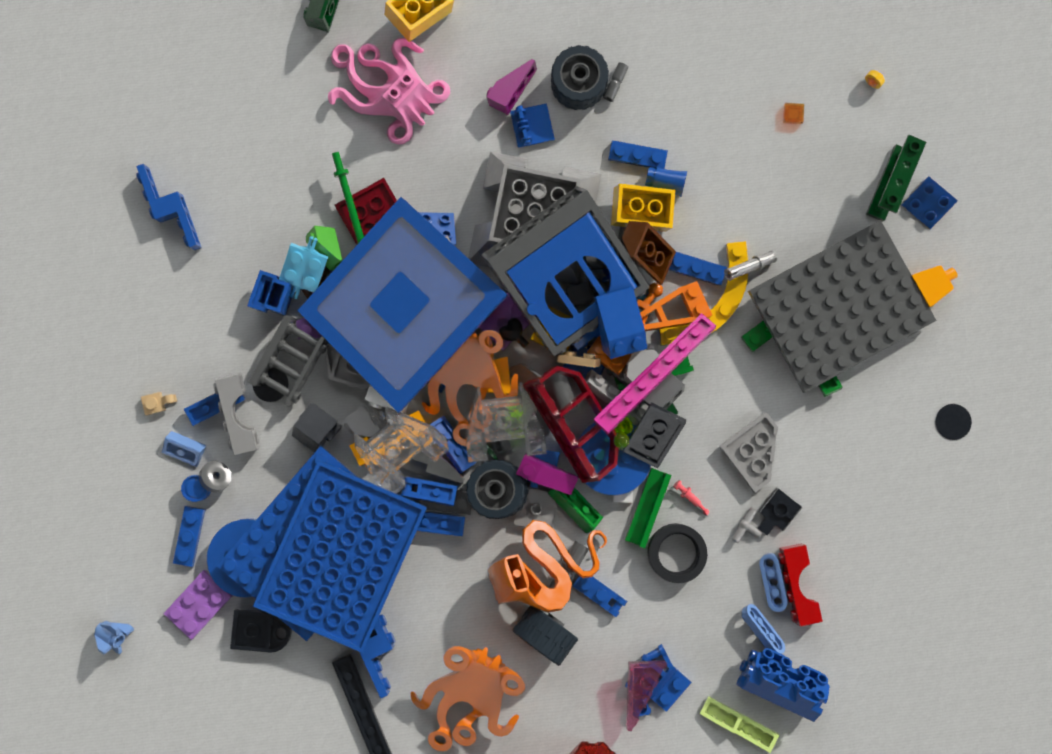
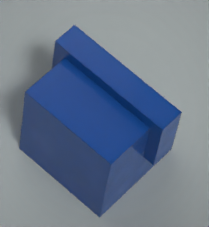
[247,270,293,316]

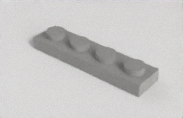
[585,370,645,426]

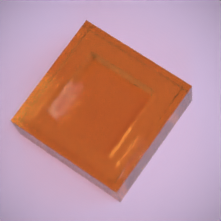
[783,103,804,124]

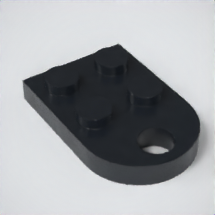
[230,609,292,653]

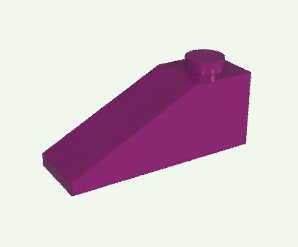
[486,59,537,115]
[516,453,579,495]

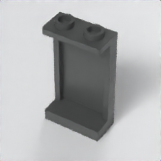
[606,350,685,410]

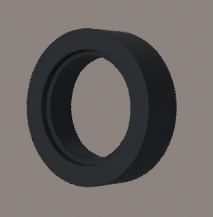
[647,523,708,583]

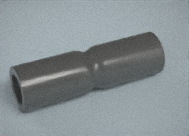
[603,62,629,102]

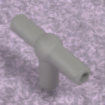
[732,507,762,543]

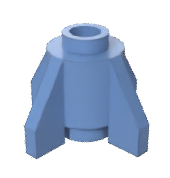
[94,621,134,655]

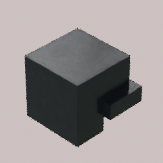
[292,403,342,453]

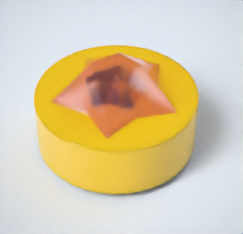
[865,70,885,89]

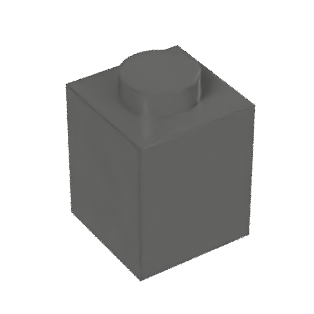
[565,281,594,307]

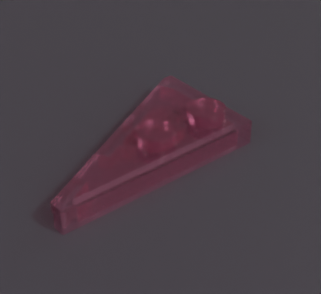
[626,661,667,731]

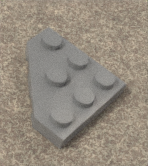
[720,412,778,493]

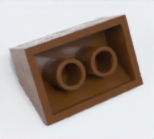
[622,221,676,285]

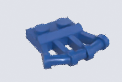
[625,644,692,712]

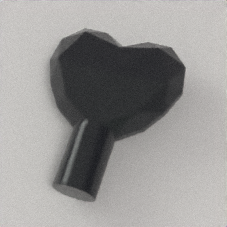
[499,318,529,348]

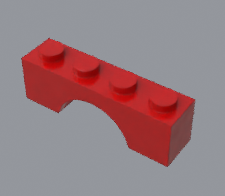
[778,543,823,627]

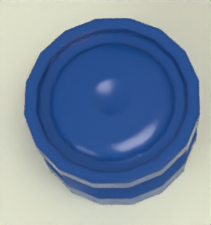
[181,475,211,502]

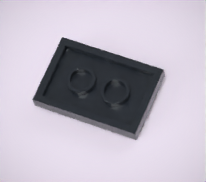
[623,402,686,468]

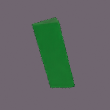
[548,487,603,533]

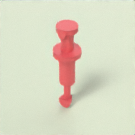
[673,480,709,516]

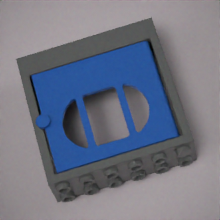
[481,186,649,356]

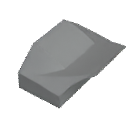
[623,349,659,384]

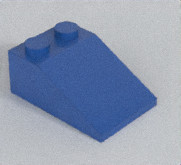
[595,287,647,359]

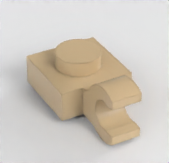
[141,392,178,415]

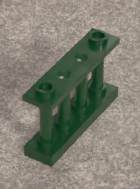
[866,135,927,222]

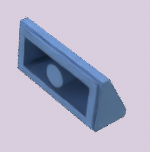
[162,431,206,467]

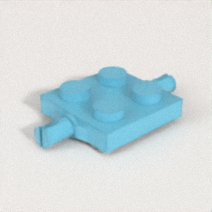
[279,236,328,299]

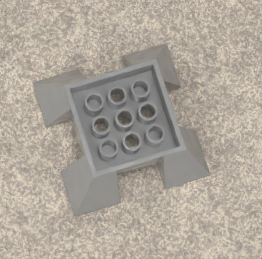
[468,152,602,285]

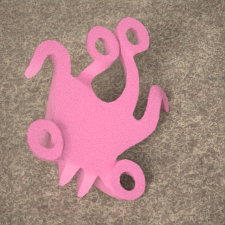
[328,38,450,144]

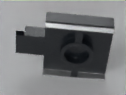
[758,487,803,535]

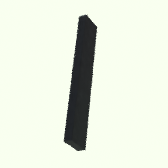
[332,654,392,754]

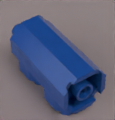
[736,648,830,722]

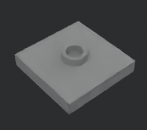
[514,488,557,527]

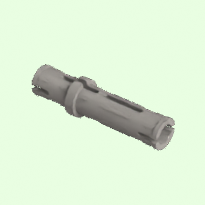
[724,251,777,281]

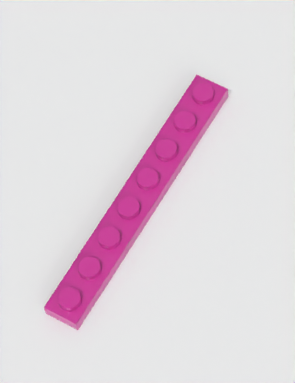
[593,313,716,434]

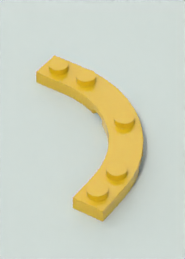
[659,241,748,346]

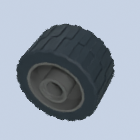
[551,45,609,110]
[466,460,529,519]
[512,606,578,666]

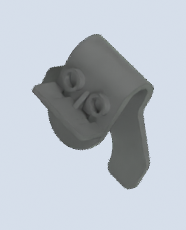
[509,363,578,439]

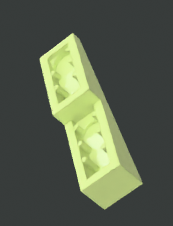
[700,696,779,753]

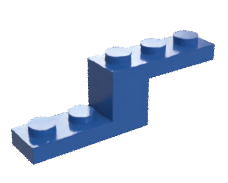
[136,164,202,250]
[359,614,396,698]

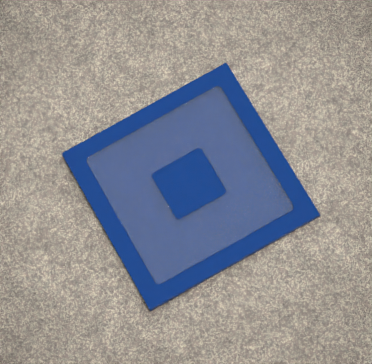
[297,197,508,413]

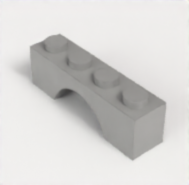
[213,372,260,455]

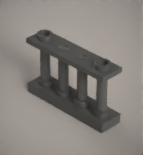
[248,315,329,406]

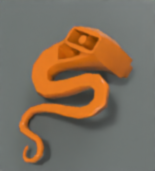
[487,520,607,613]

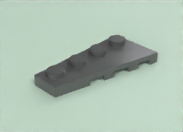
[396,466,472,515]

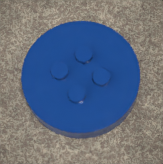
[578,419,651,496]
[207,518,257,597]

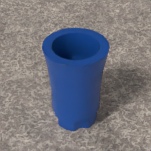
[645,167,687,197]

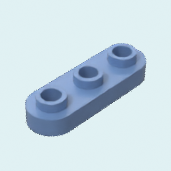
[759,553,788,612]
[742,604,785,654]

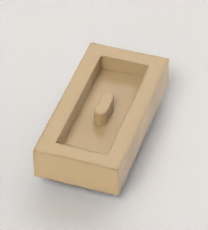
[557,351,601,368]

